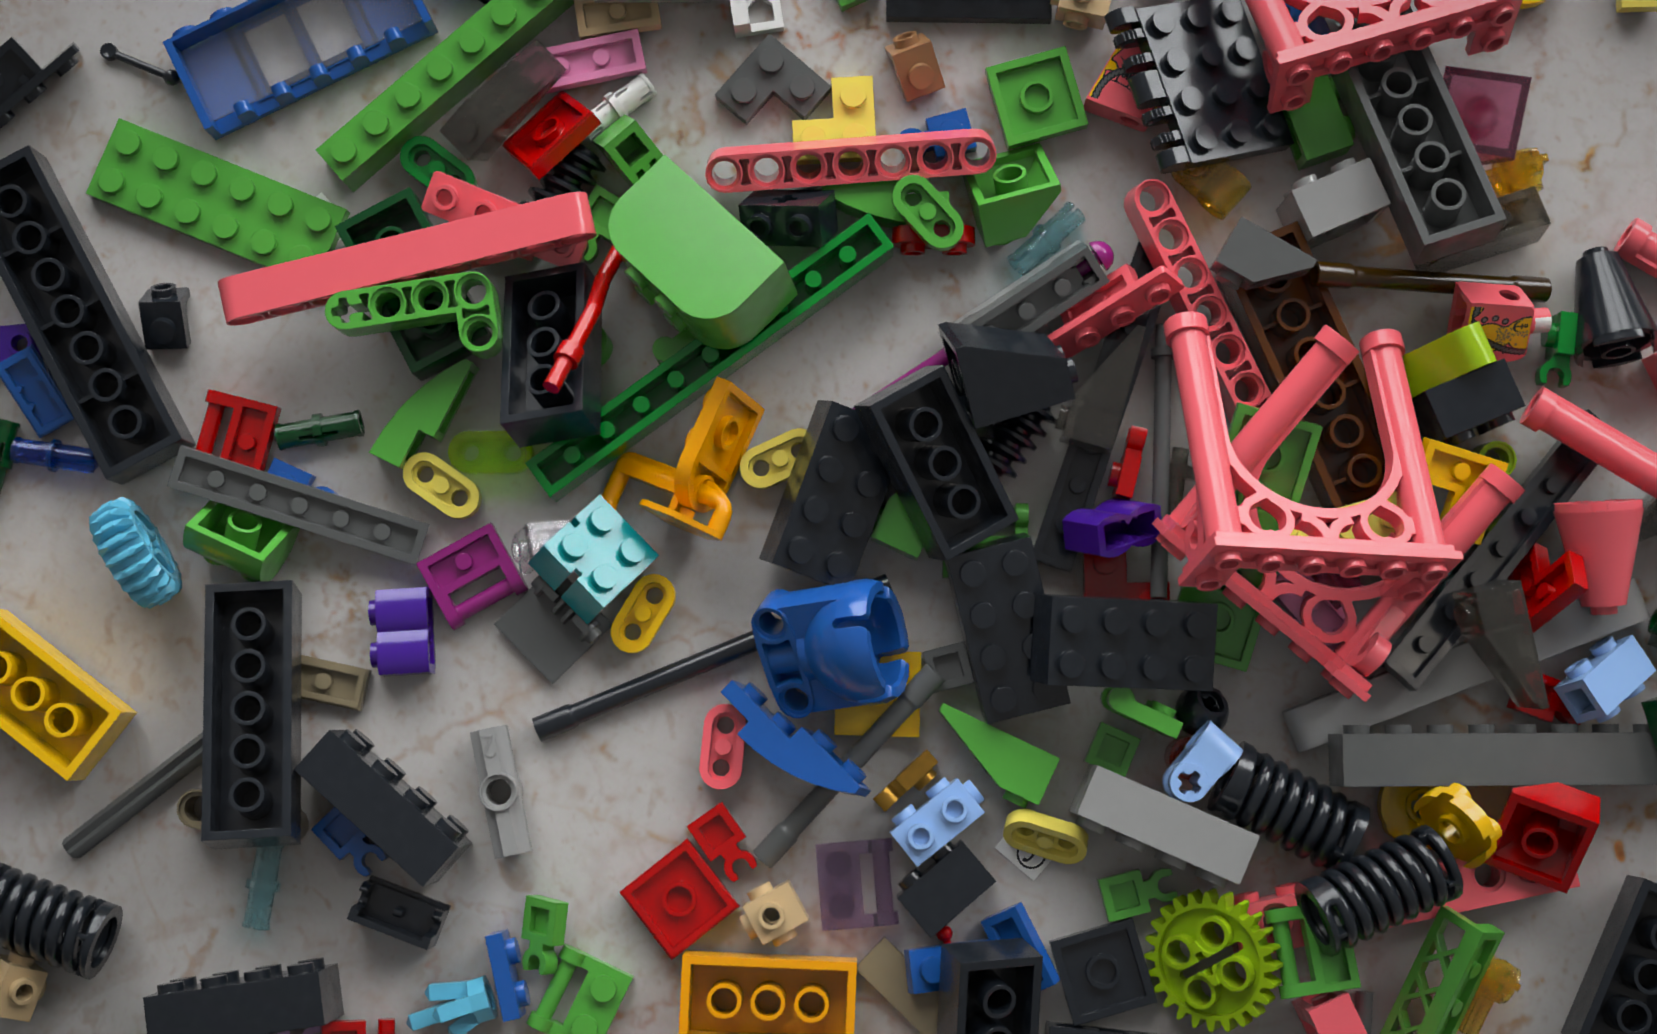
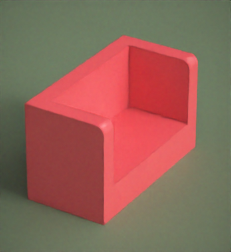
[1291,990,1367,1034]

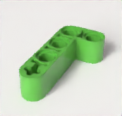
[325,271,503,359]

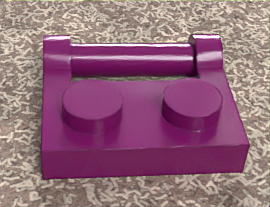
[416,522,529,631]

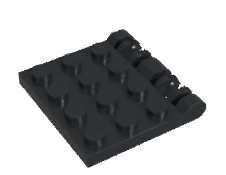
[1104,0,1294,174]

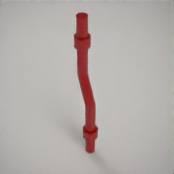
[543,245,623,393]

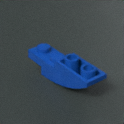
[721,680,871,797]

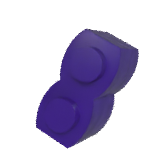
[1062,498,1162,558]
[368,587,436,677]

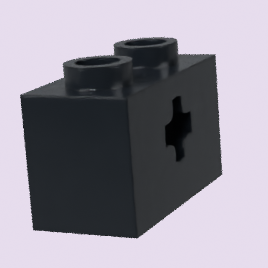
[738,189,838,247]

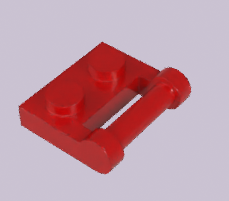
[196,389,282,471]

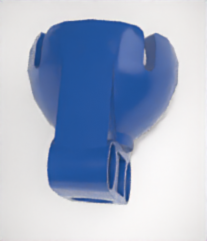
[751,578,909,719]

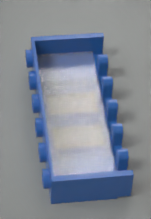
[163,0,439,140]

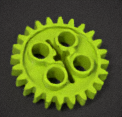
[1144,888,1283,1032]

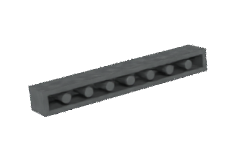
[1328,724,1657,787]

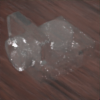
[511,519,572,575]

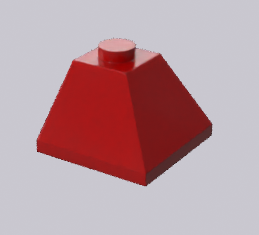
[1484,782,1601,894]

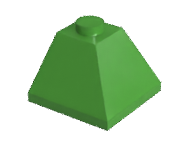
[963,143,1062,247]

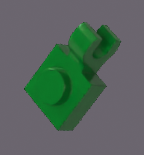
[1535,311,1578,388]

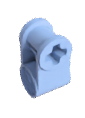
[1162,720,1243,803]

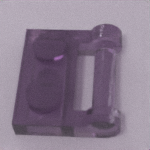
[815,837,899,931]

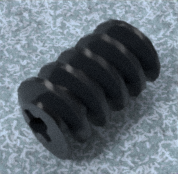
[519,143,607,204]
[979,407,1057,478]

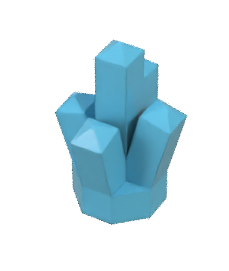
[407,975,498,1034]

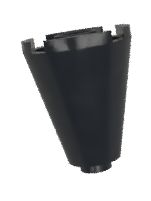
[1573,246,1657,368]

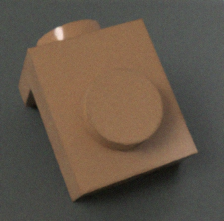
[884,31,945,102]

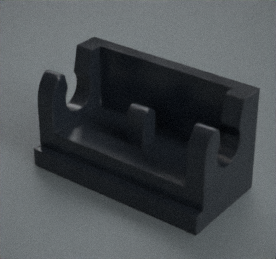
[347,875,451,950]

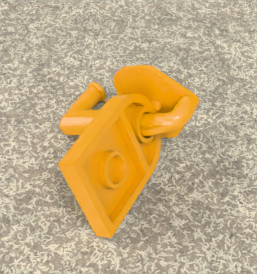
[601,377,765,541]

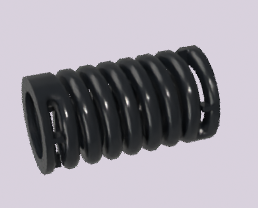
[1207,741,1371,869]
[1294,825,1463,957]
[0,862,123,980]

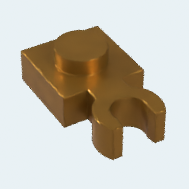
[873,749,938,812]

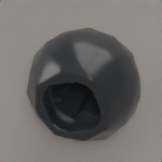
[1174,687,1229,736]

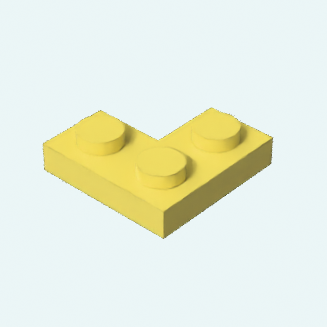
[792,75,876,165]

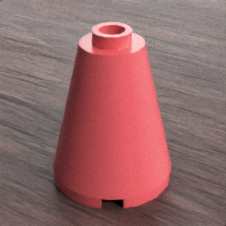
[1553,499,1644,615]

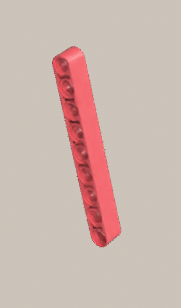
[217,192,597,326]

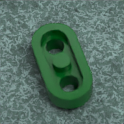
[400,136,477,189]

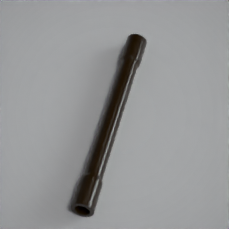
[1309,261,1552,303]

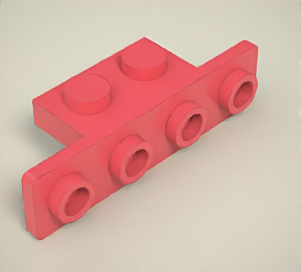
[421,171,589,266]
[1047,263,1184,358]

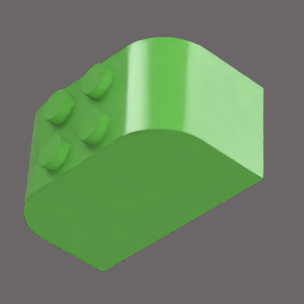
[608,155,798,349]

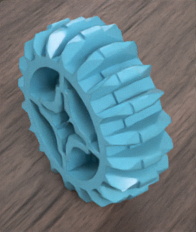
[89,497,182,609]

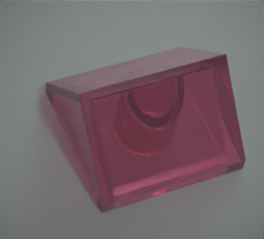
[1443,66,1532,165]

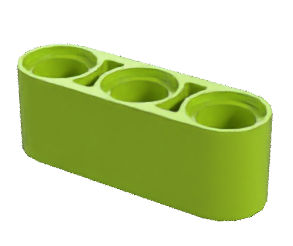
[1403,321,1497,398]

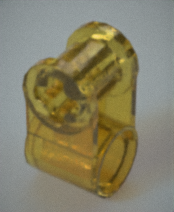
[1171,162,1252,220]

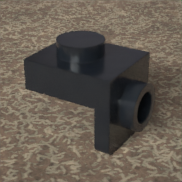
[138,283,191,350]

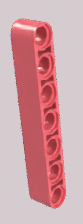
[705,129,997,193]
[1124,179,1271,424]

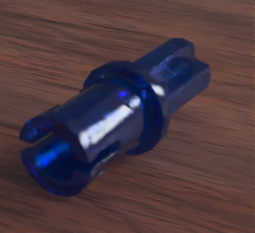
[10,437,99,473]

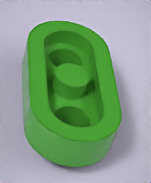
[892,175,964,251]

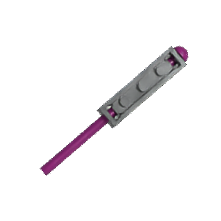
[852,240,1114,410]

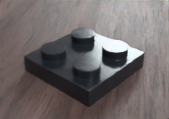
[1049,917,1157,1026]

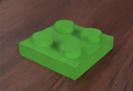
[985,46,1089,150]

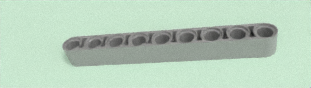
[1282,577,1651,752]

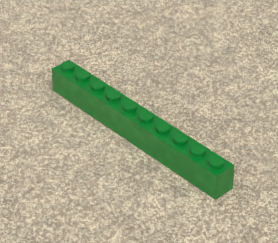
[525,213,894,502]

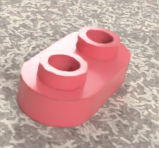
[699,704,747,789]

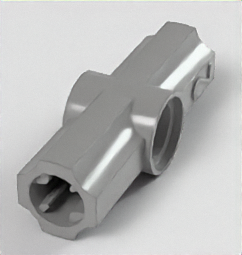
[470,725,533,859]

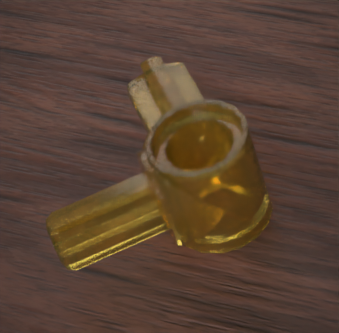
[1485,148,1549,201]
[1458,956,1522,1034]

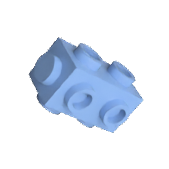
[1554,635,1656,724]
[890,777,985,867]

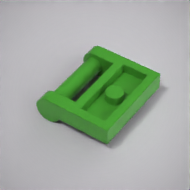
[1100,687,1184,739]
[1264,906,1361,1000]
[526,944,634,1034]

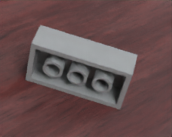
[1069,764,1260,888]

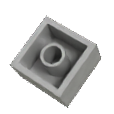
[1276,157,1391,249]

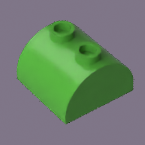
[183,500,300,582]

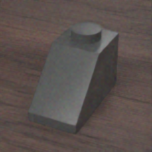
[1210,217,1317,291]

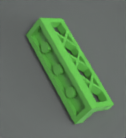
[1380,906,1505,1034]

